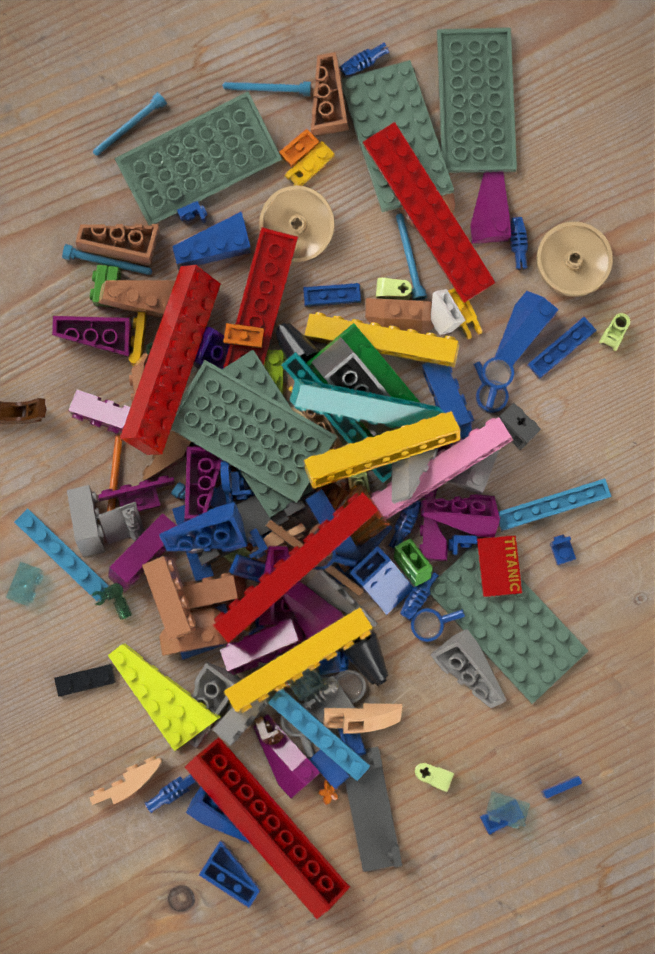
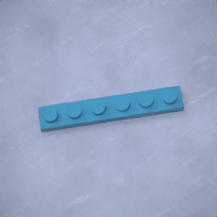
[498,479,611,531]
[14,508,111,602]
[268,689,370,781]

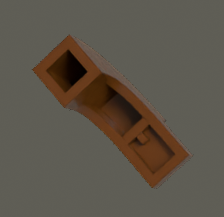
[0,398,47,424]

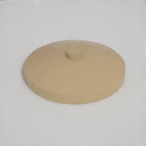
[259,186,335,262]
[536,222,613,297]

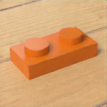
[279,129,319,168]
[223,323,264,348]

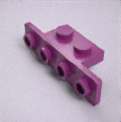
[98,475,175,512]

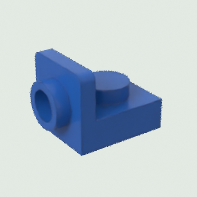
[177,201,208,223]
[231,471,252,500]
[248,528,268,560]
[550,534,576,565]
[448,535,477,555]
[318,651,349,675]

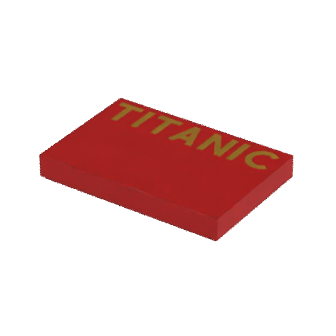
[477,535,522,597]

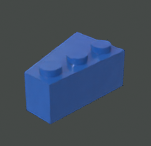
[199,839,261,908]

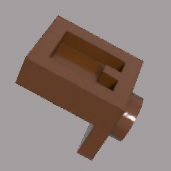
[316,482,350,509]
[254,716,284,745]

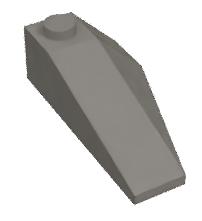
[448,418,500,495]
[392,447,439,504]
[306,569,378,627]
[431,629,506,708]
[188,662,242,748]

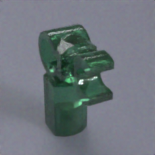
[91,583,132,620]

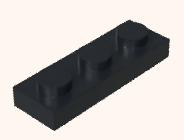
[54,664,116,697]

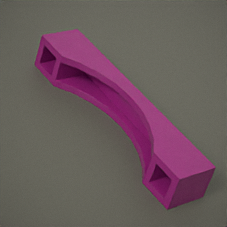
[419,444,452,561]

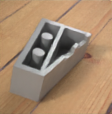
[67,485,106,557]

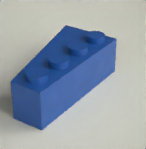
[172,211,251,270]
[422,362,474,444]

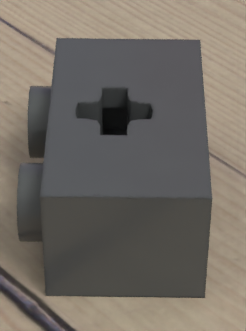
[498,403,541,450]

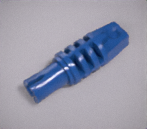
[340,42,389,77]
[510,217,528,270]
[388,500,421,548]
[400,572,438,620]
[145,774,196,813]

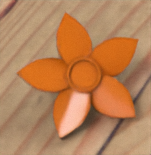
[318,781,338,805]

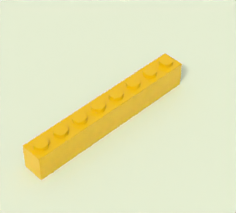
[305,312,459,367]
[304,411,460,489]
[224,608,373,713]

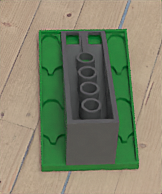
[307,323,421,437]

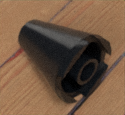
[276,323,321,363]
[341,629,388,686]

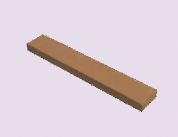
[265,520,363,596]

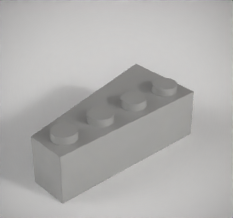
[213,689,276,746]

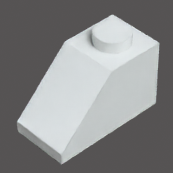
[431,289,466,335]

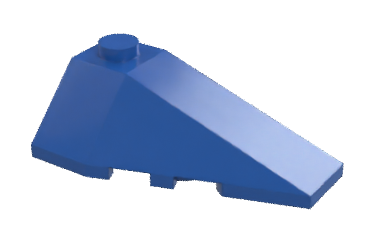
[495,291,559,371]
[159,502,247,551]
[186,787,251,844]

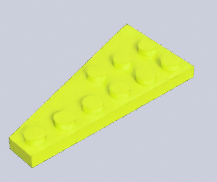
[108,643,221,751]

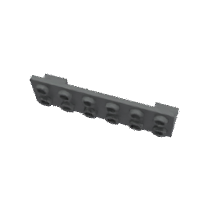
[197,495,306,567]
[345,746,403,872]

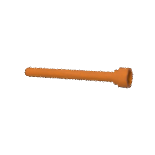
[107,435,122,512]

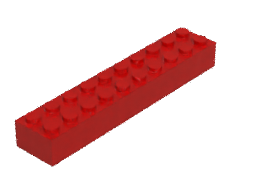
[120,265,221,455]
[213,493,378,643]
[185,737,350,919]

